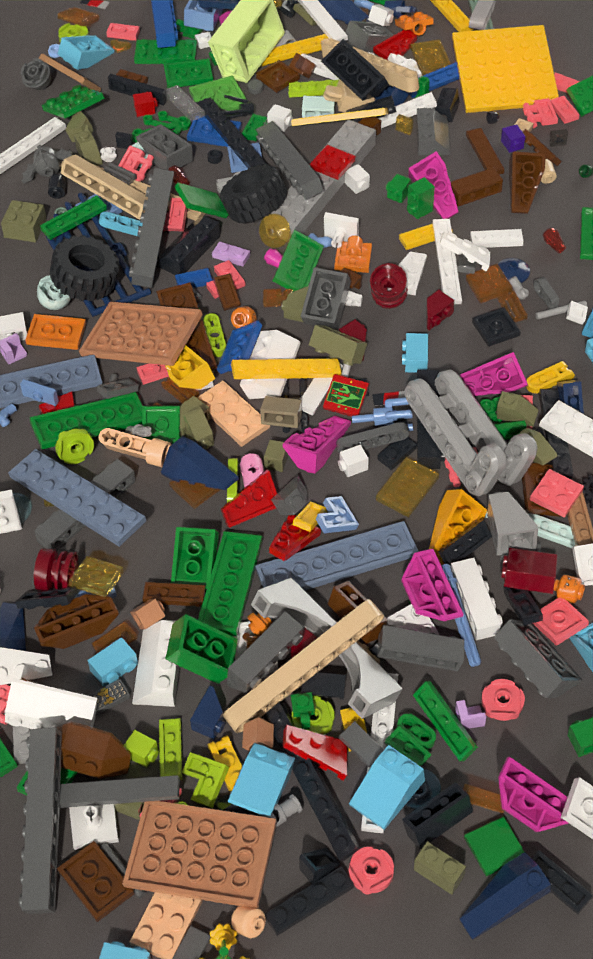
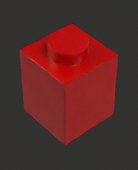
[133,92,157,117]

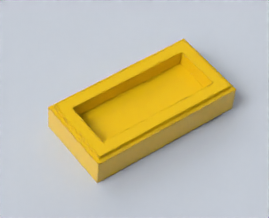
[293,502,327,532]

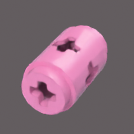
[240,454,264,488]

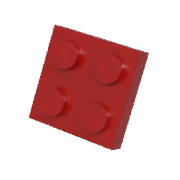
[310,145,355,180]

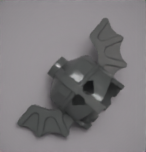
[21,144,72,184]

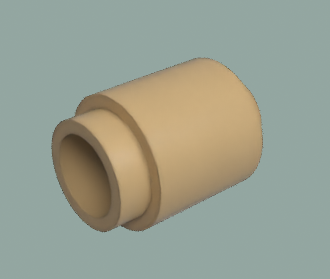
[541,159,557,184]

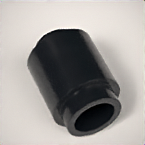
[48,174,65,199]

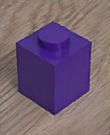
[501,124,525,153]

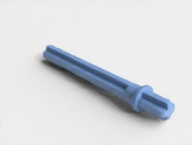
[441,564,481,667]

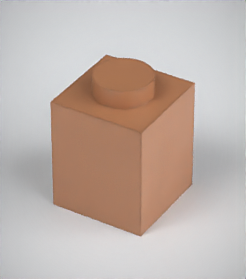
[130,599,165,629]
[242,718,274,751]

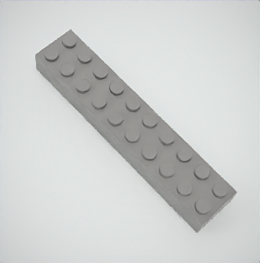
[265,120,376,241]

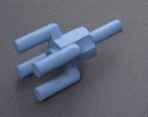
[352,397,413,431]

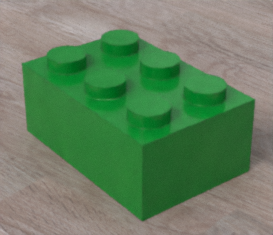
[165,614,238,684]

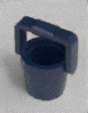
[384,0,417,19]

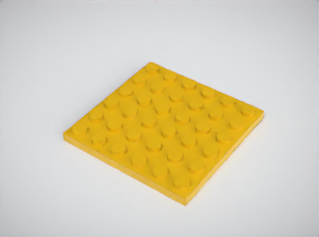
[452,25,559,113]

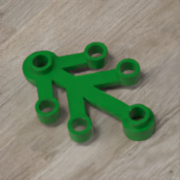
[132,111,191,143]

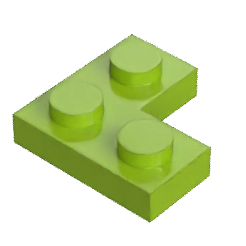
[181,752,229,808]

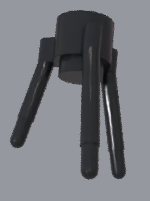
[221,95,254,119]

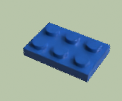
[187,115,242,147]
[216,321,262,374]

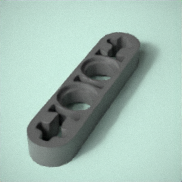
[336,422,409,453]

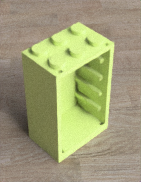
[208,0,285,83]

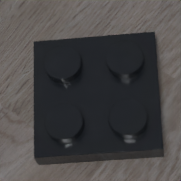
[472,307,521,347]

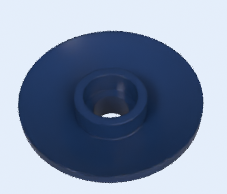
[495,258,530,284]

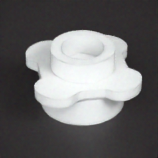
[100,147,117,162]

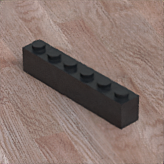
[417,370,445,469]

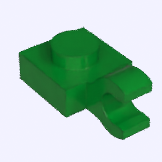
[176,19,203,39]
[291,692,315,730]

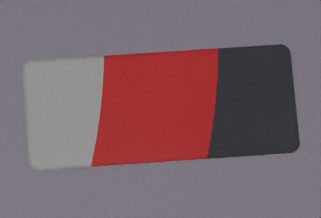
[80,0,110,9]
[372,391,405,406]

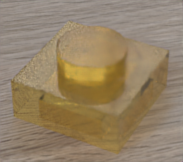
[396,114,413,135]

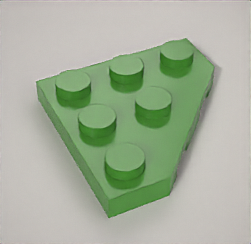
[189,75,246,111]

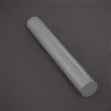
[535,300,587,320]

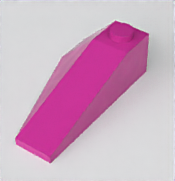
[408,151,459,219]
[459,352,528,396]
[283,416,351,474]

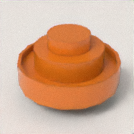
[247,612,272,637]

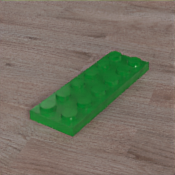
[30,392,143,450]
[198,531,263,637]

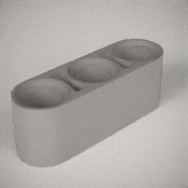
[469,0,495,30]

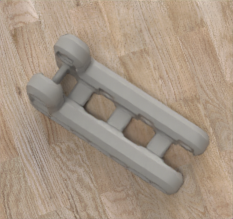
[405,369,537,496]

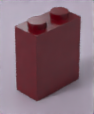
[501,548,557,594]

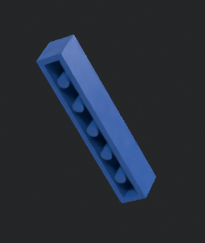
[151,0,178,48]

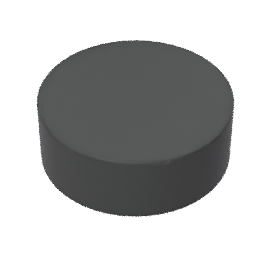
[248,80,263,94]

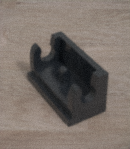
[435,88,460,122]
[301,672,346,700]

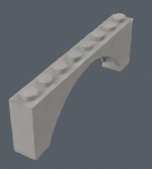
[251,578,403,719]

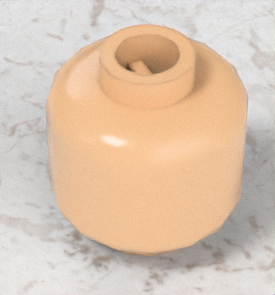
[231,906,266,938]

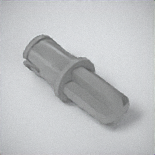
[125,424,152,438]

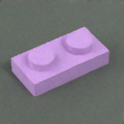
[212,241,250,267]

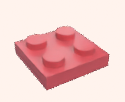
[530,469,584,518]
[533,598,588,646]

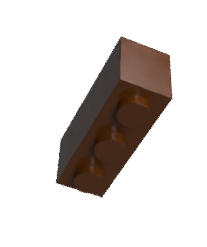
[450,167,503,207]
[328,581,388,644]

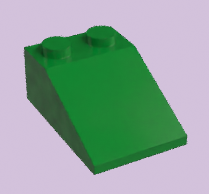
[171,527,219,589]

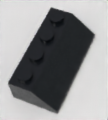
[321,39,389,101]
[156,216,220,275]

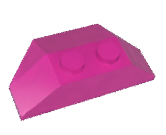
[401,549,464,621]
[498,757,569,832]

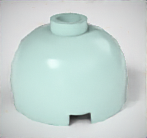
[37,276,71,310]

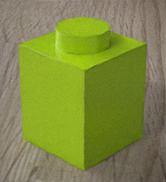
[124,730,159,768]

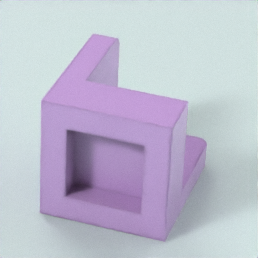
[0,333,27,364]
[455,700,486,729]

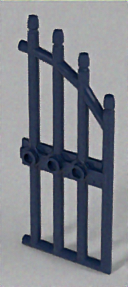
[46,192,151,317]

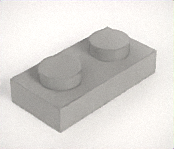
[13,726,30,764]

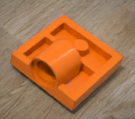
[395,12,434,35]
[334,236,372,273]

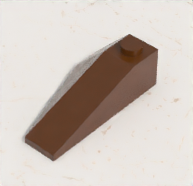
[509,151,545,214]

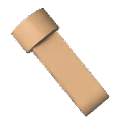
[99,428,171,468]

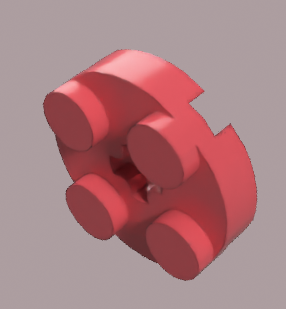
[481,679,525,721]
[349,847,394,895]

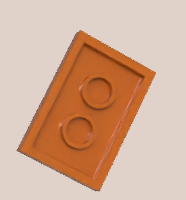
[25,314,86,350]

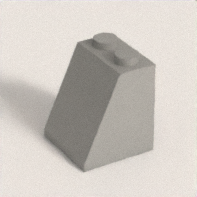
[487,492,538,556]

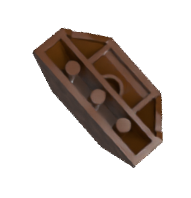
[34,594,119,649]
[56,721,132,779]

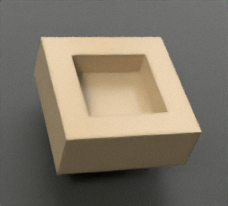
[514,118,533,132]

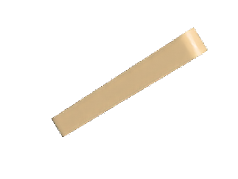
[321,38,419,92]
[223,600,384,733]

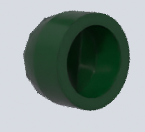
[579,164,593,178]

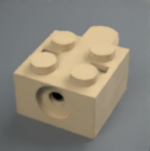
[323,79,375,113]

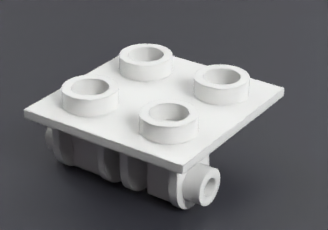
[386,604,439,635]

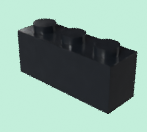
[402,782,474,849]

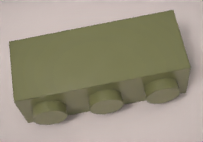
[309,325,367,366]

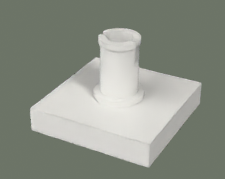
[324,212,359,248]
[69,804,119,850]

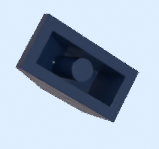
[557,380,584,414]
[190,686,225,739]

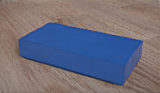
[175,268,212,288]

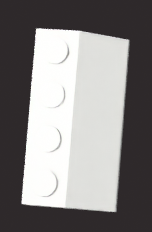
[240,330,301,399]
[132,620,180,707]
[5,678,97,729]

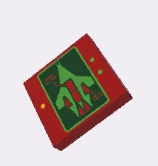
[323,374,369,417]

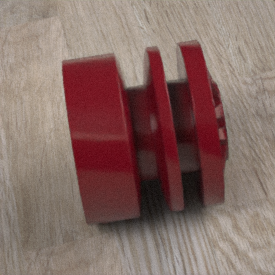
[370,263,408,309]
[34,548,79,590]

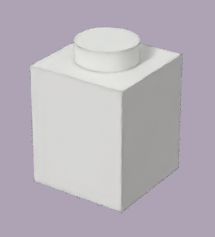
[368,4,394,26]
[267,104,293,132]
[345,164,370,194]
[338,445,369,477]

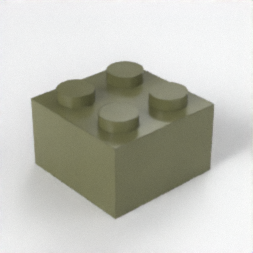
[1,200,47,243]

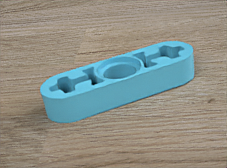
[99,212,143,237]

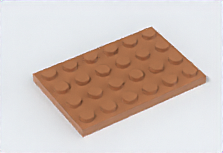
[79,302,203,366]
[122,801,277,908]

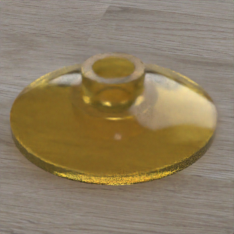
[259,214,290,248]

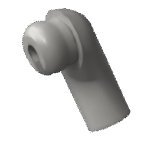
[508,276,529,300]

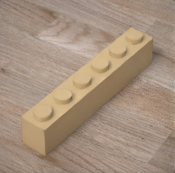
[61,155,148,220]

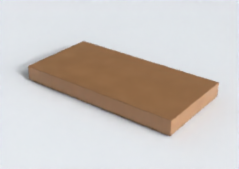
[39,54,101,92]

